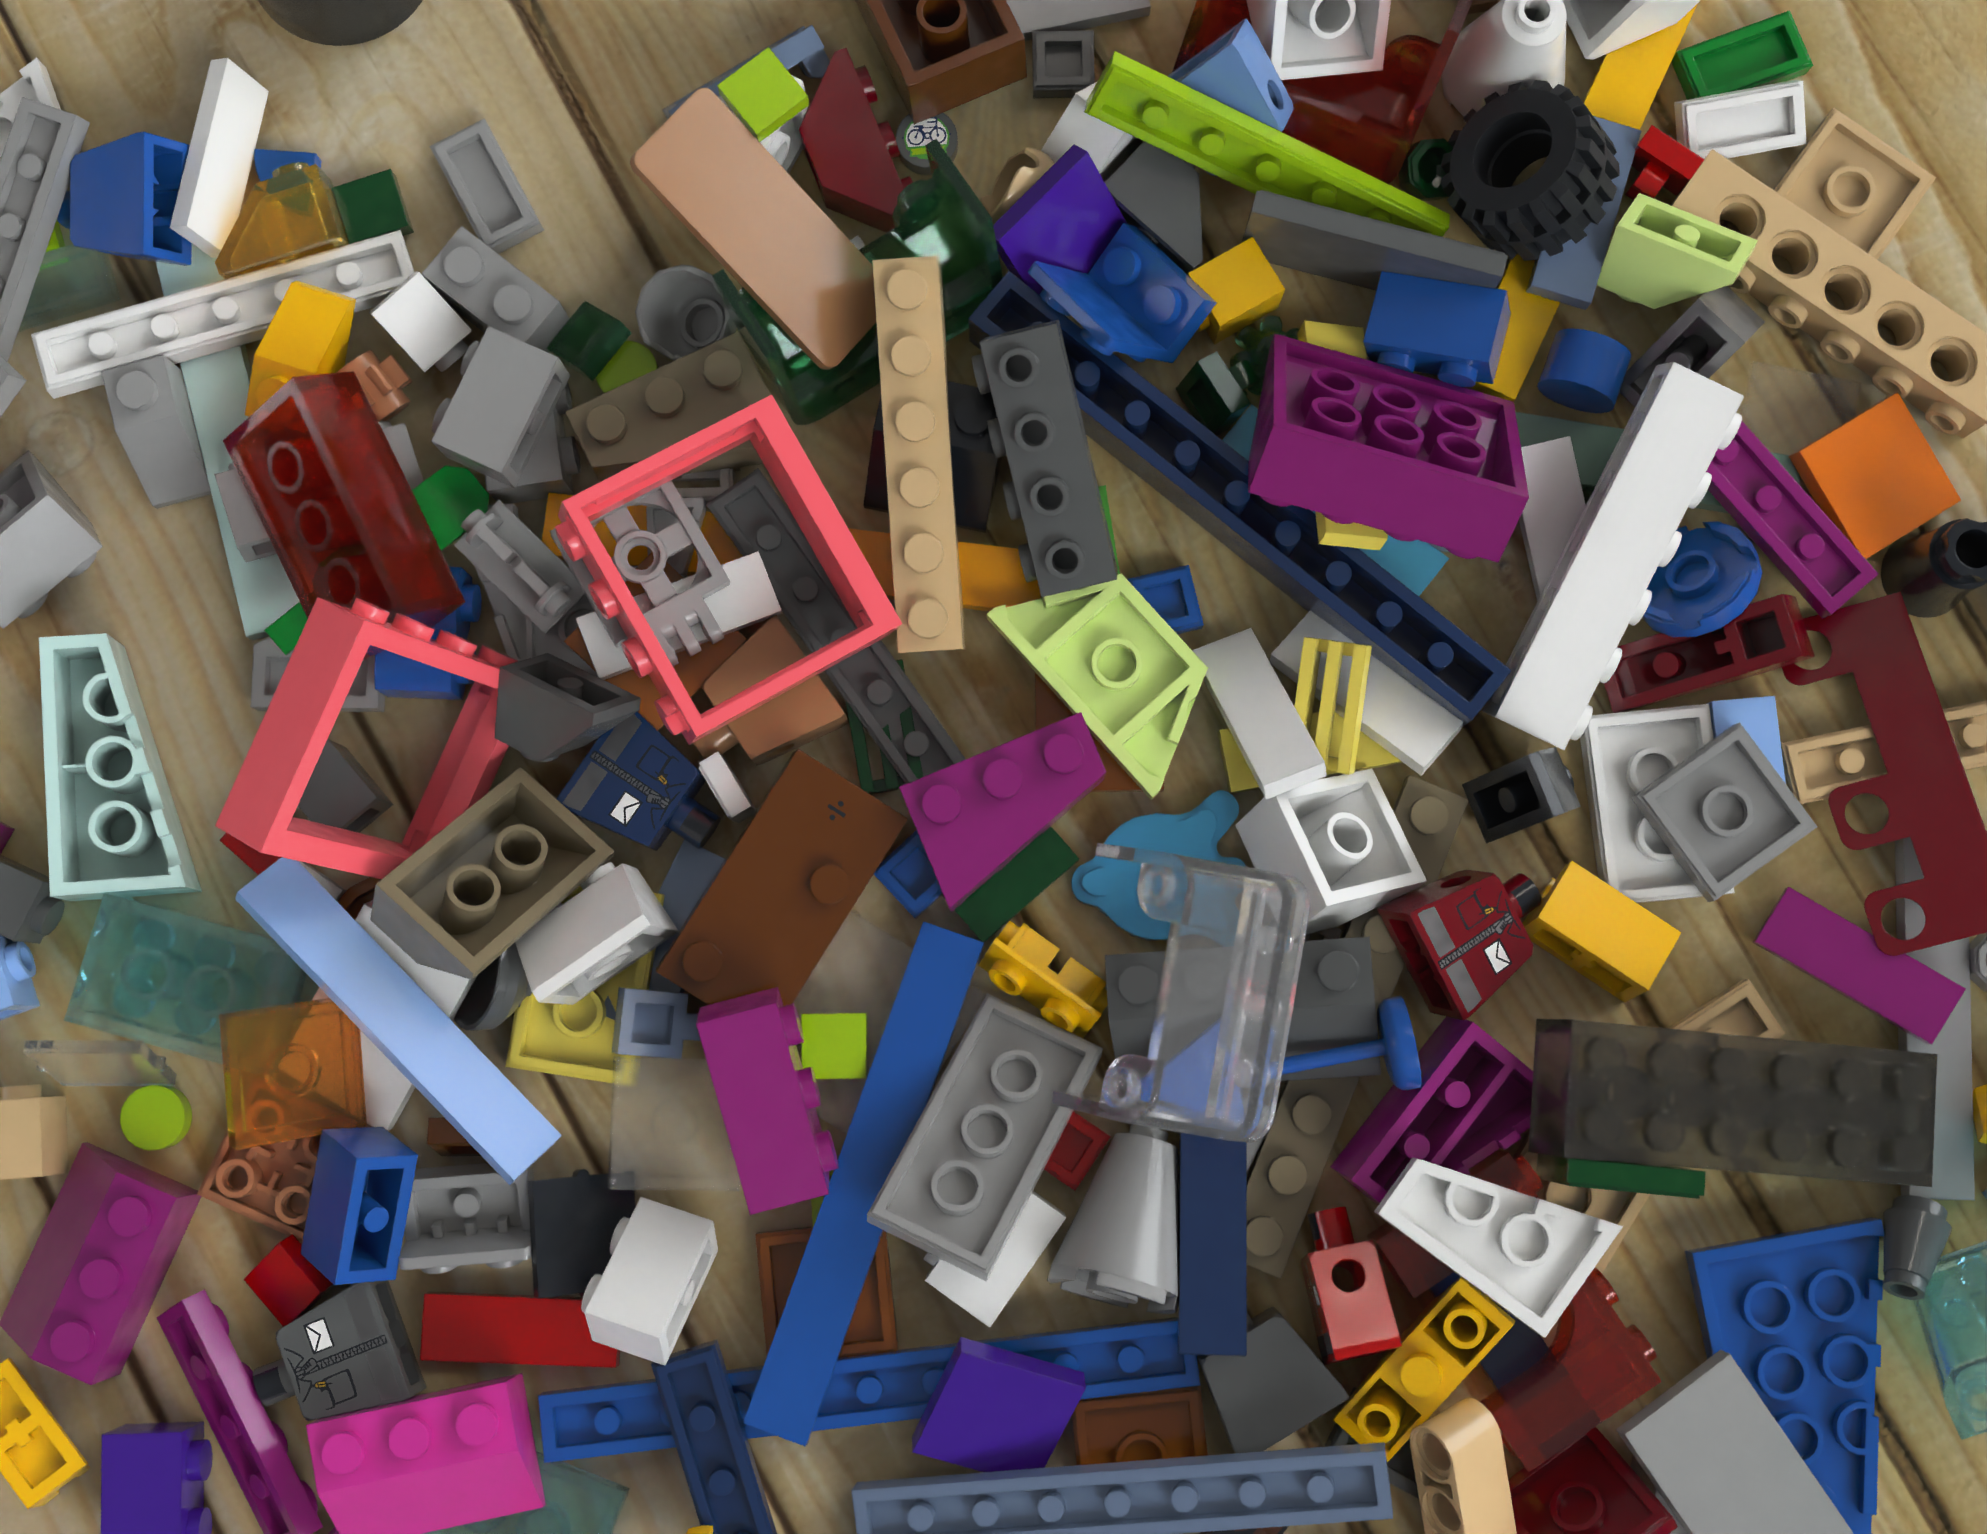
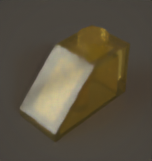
[215,162,349,279]

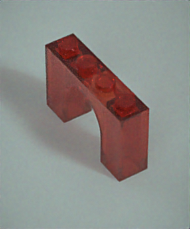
[1366,1150,1662,1472]

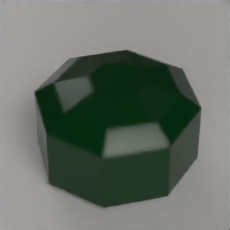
[1398,138,1453,201]

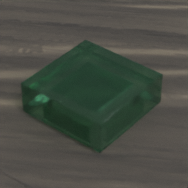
[546,301,632,381]

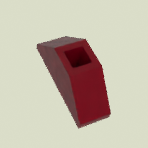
[799,47,923,241]

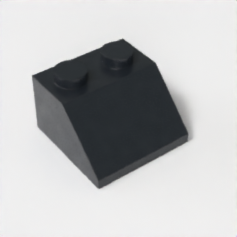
[863,381,1002,533]

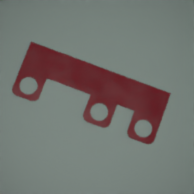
[1782,592,1987,956]

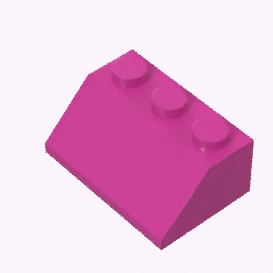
[306,1373,546,1534]

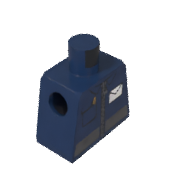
[557,712,721,851]

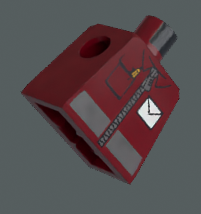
[1377,870,1542,1021]

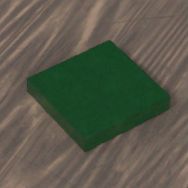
[1536,1152,1706,1199]

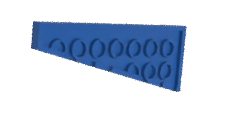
[1685,1217,1884,1534]

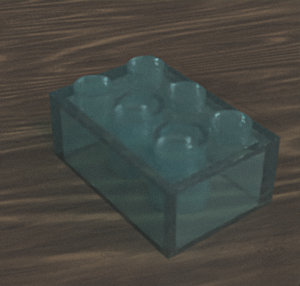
[64,893,307,1073]

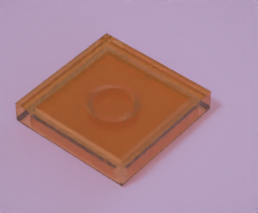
[219,998,367,1150]

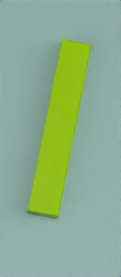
[1084,51,1450,237]

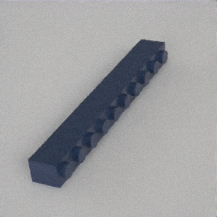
[968,271,1512,727]

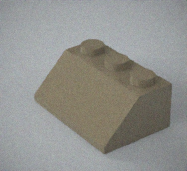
[370,767,614,980]

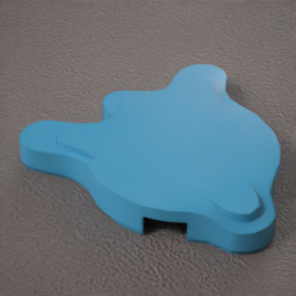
[1071,790,1252,947]

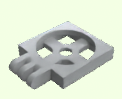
[550,480,730,666]

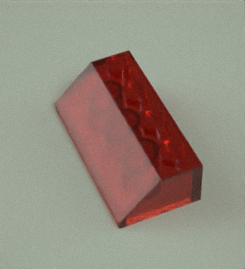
[223,371,466,660]

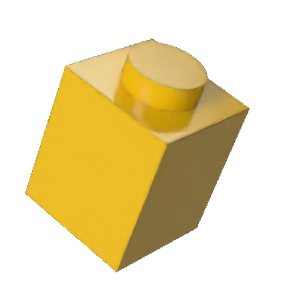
[1188,237,1285,345]

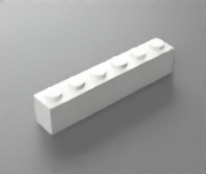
[1483,362,1744,750]

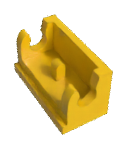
[1522,861,1682,1003]
[0,1358,90,1509]

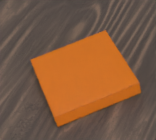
[1789,392,1961,559]

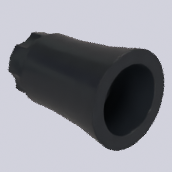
[1881,518,1987,618]

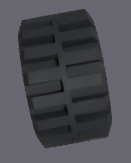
[1441,80,1620,261]

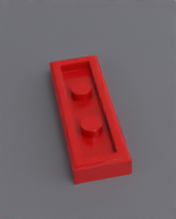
[420,1291,620,1368]

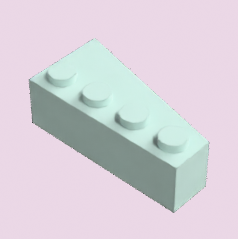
[39,633,202,901]

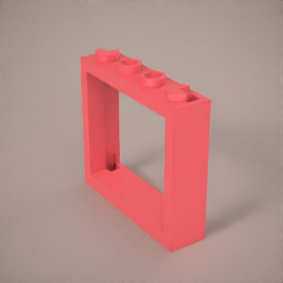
[555,394,902,745]
[215,597,518,879]

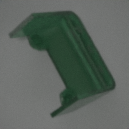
[712,139,1003,425]

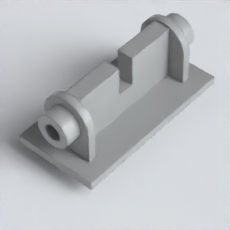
[454,500,585,635]

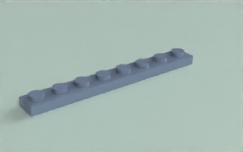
[851,1442,1393,1534]

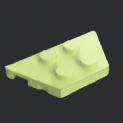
[987,573,1208,800]

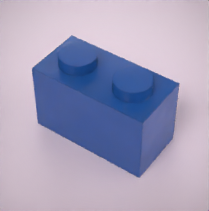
[1363,271,1511,387]
[300,1127,418,1285]

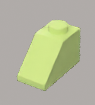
[1597,193,1758,309]

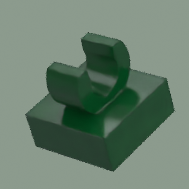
[1175,351,1260,436]

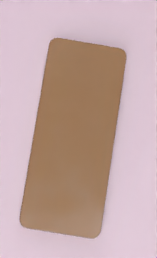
[630,88,876,370]

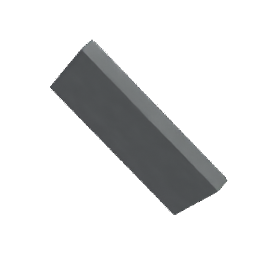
[1241,190,1508,291]

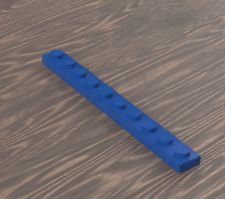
[538,1317,1200,1463]

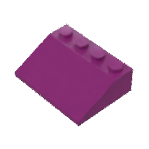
[1248,333,1529,563]

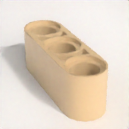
[1410,1398,1517,1534]

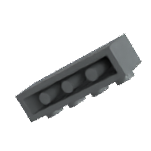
[972,320,1118,597]

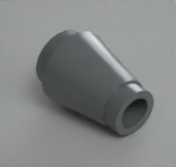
[1883,1195,1952,1300]

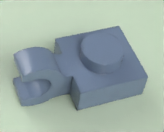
[612,987,701,1059]

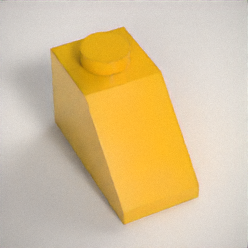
[245,281,356,434]

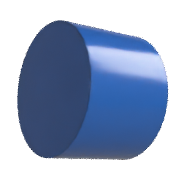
[1537,328,1632,413]

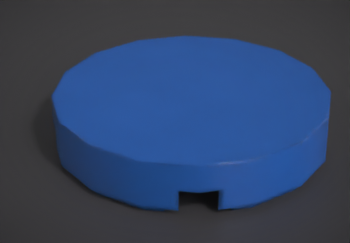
[1642,521,1763,637]

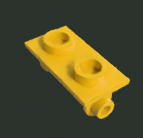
[978,921,1108,1038]

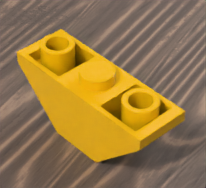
[1333,1276,1515,1463]

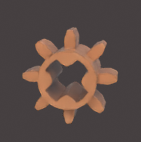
[332,350,413,424]

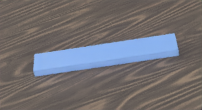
[235,857,562,1185]

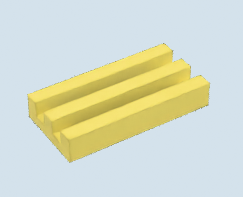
[1294,637,1372,775]

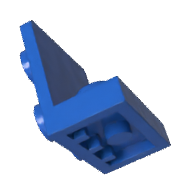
[1028,223,1217,363]

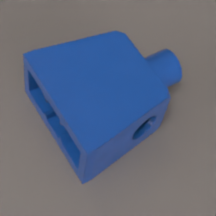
[57,132,192,266]

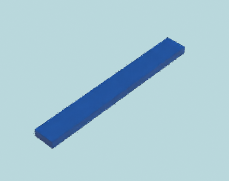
[743,921,984,1446]

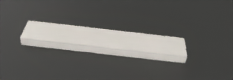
[31,230,414,399]

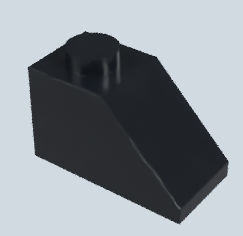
[1462,747,1581,844]

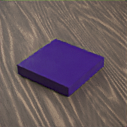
[985,144,1127,295]
[912,1337,1086,1472]

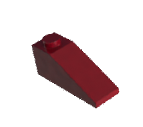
[1604,594,1815,713]

